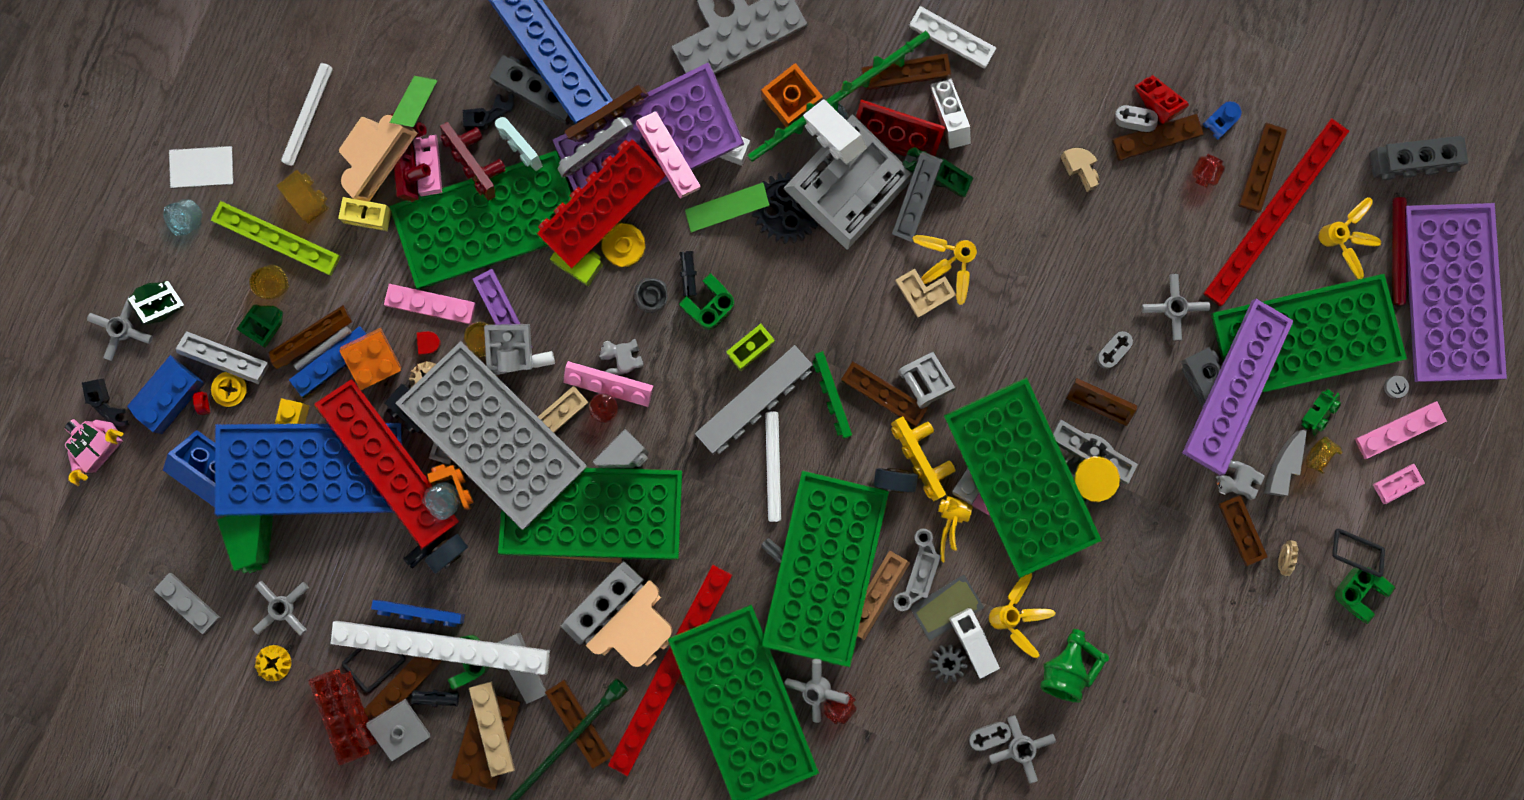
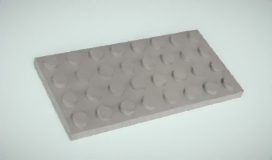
[396,341,587,530]

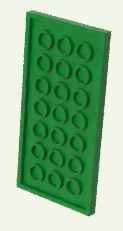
[390,150,572,290]
[1211,274,1407,393]
[944,377,1102,578]
[498,468,682,560]
[761,471,889,667]
[668,605,819,800]

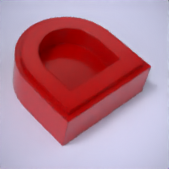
[417,331,441,355]
[193,391,211,416]

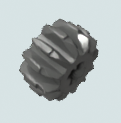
[929,644,967,683]

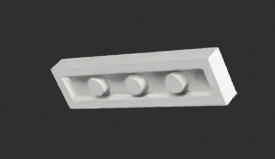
[909,6,996,69]

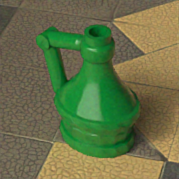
[1040,629,1109,703]

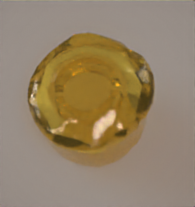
[249,265,289,300]
[463,321,491,357]
[1306,437,1343,474]

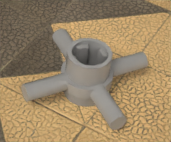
[989,715,1056,783]

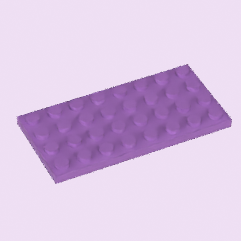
[553,63,745,190]
[1406,203,1507,382]

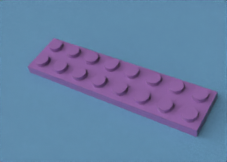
[1182,299,1293,475]

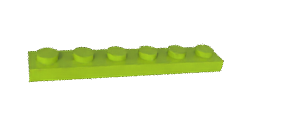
[211,201,341,276]

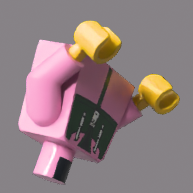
[64,419,123,486]

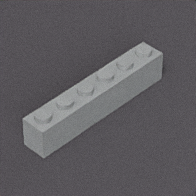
[695,345,812,455]

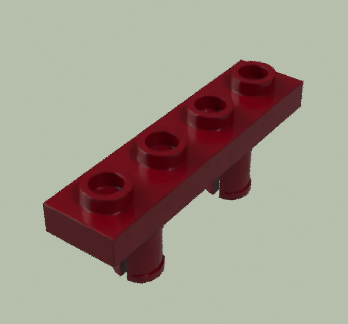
[390,113,431,202]
[440,122,506,201]

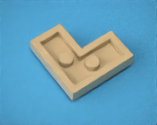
[895,269,956,318]

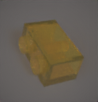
[276,170,329,224]

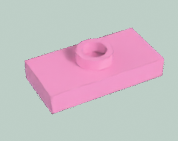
[1373,464,1425,504]

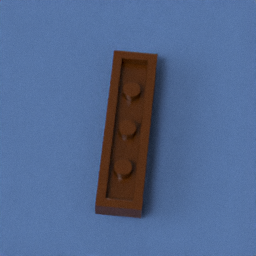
[861,53,951,91]
[564,84,649,142]
[1112,114,1204,161]
[1238,122,1287,213]
[268,305,352,369]
[841,361,928,427]
[362,656,444,720]
[545,679,612,769]

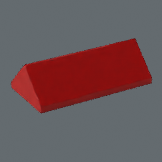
[856,100,945,157]

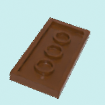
[452,695,521,790]

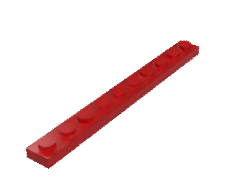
[1203,118,1349,307]
[608,565,732,776]

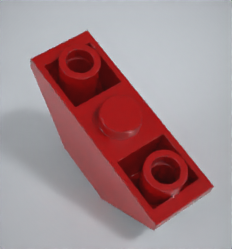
[1135,75,1189,124]

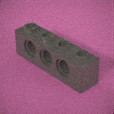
[490,55,571,125]

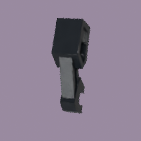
[463,94,515,130]
[82,378,129,428]

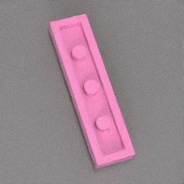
[636,112,701,199]
[384,284,476,325]
[563,361,653,407]
[1355,401,1447,459]

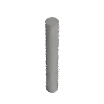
[293,326,352,371]

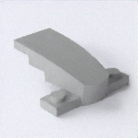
[1052,420,1138,507]

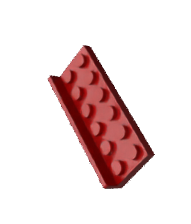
[537,139,666,269]

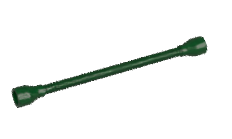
[507,678,629,800]

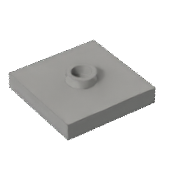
[366,699,430,761]

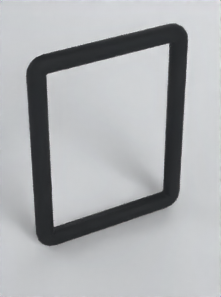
[1332,528,1385,577]
[342,648,406,693]

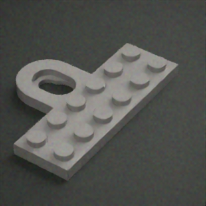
[672,0,807,75]

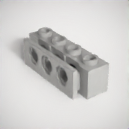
[561,561,644,645]

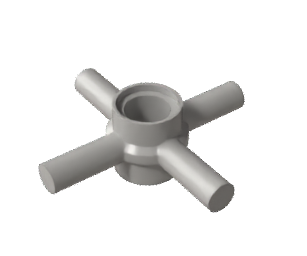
[1142,274,1210,341]
[87,296,153,361]
[253,581,309,636]
[785,659,849,723]

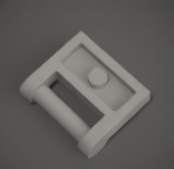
[898,352,955,409]

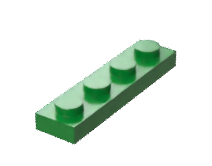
[812,351,852,440]

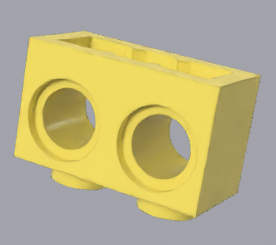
[338,197,391,231]

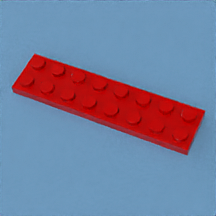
[314,379,459,549]

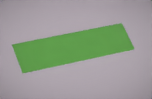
[389,76,438,127]
[685,183,769,232]

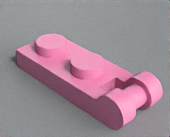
[413,135,442,196]

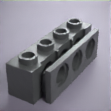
[1370,136,1468,180]
[1180,347,1251,431]

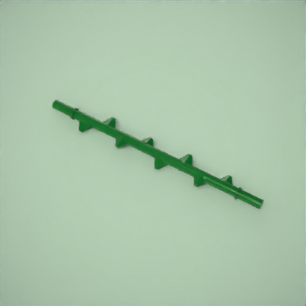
[747,30,930,162]

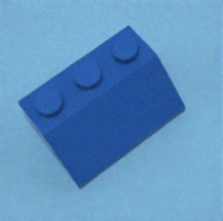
[127,355,205,434]
[163,430,215,507]

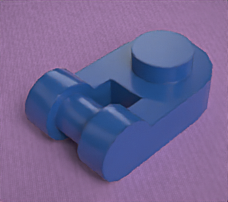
[1202,101,1242,140]

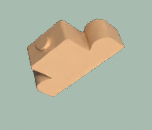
[339,115,417,202]

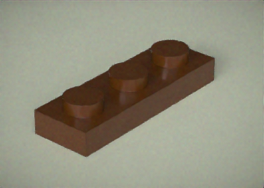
[1066,378,1137,426]
[1218,495,1268,566]

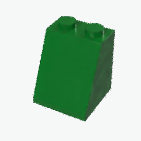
[217,515,273,574]

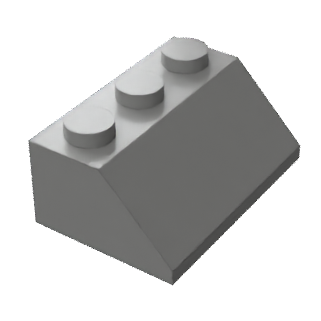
[593,429,649,469]

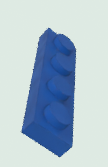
[289,326,367,398]
[371,600,465,627]

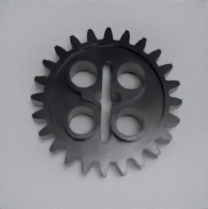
[752,172,818,244]

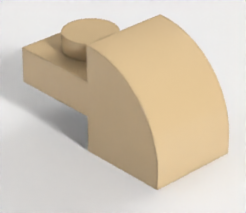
[1060,148,1099,192]

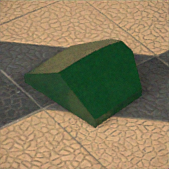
[128,281,184,325]
[237,304,283,348]

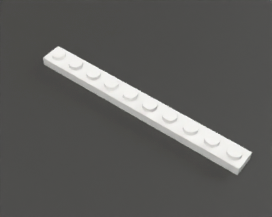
[331,621,550,675]

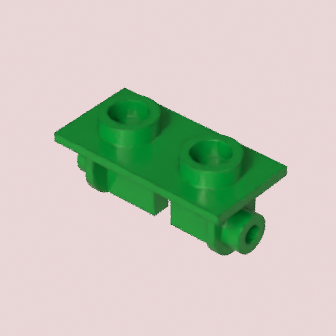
[1301,389,1341,436]

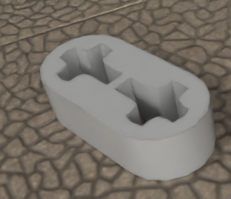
[1115,105,1158,132]
[1096,331,1133,369]
[968,722,1011,751]

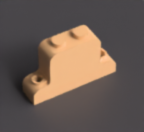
[586,580,673,667]

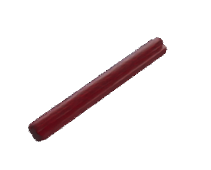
[1392,197,1407,306]

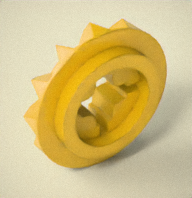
[211,372,248,407]
[254,645,291,681]

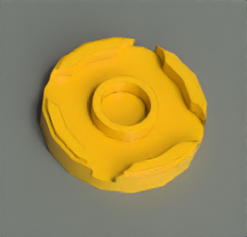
[602,223,645,267]
[1074,456,1120,502]

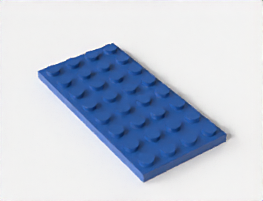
[215,423,402,516]

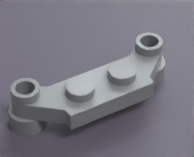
[893,529,941,611]

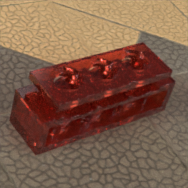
[308,669,376,766]

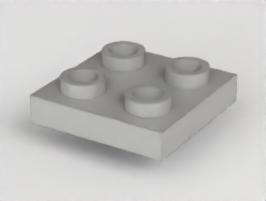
[484,324,533,372]

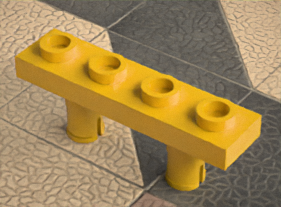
[891,416,955,501]

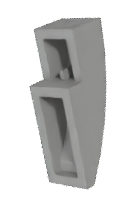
[1264,430,1307,496]

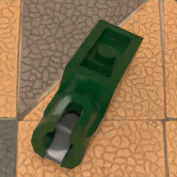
[902,148,974,197]

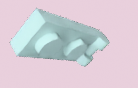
[495,117,543,171]

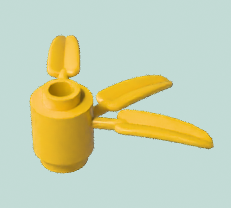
[1319,197,1381,279]
[912,235,977,305]
[938,496,973,563]
[989,573,1056,658]

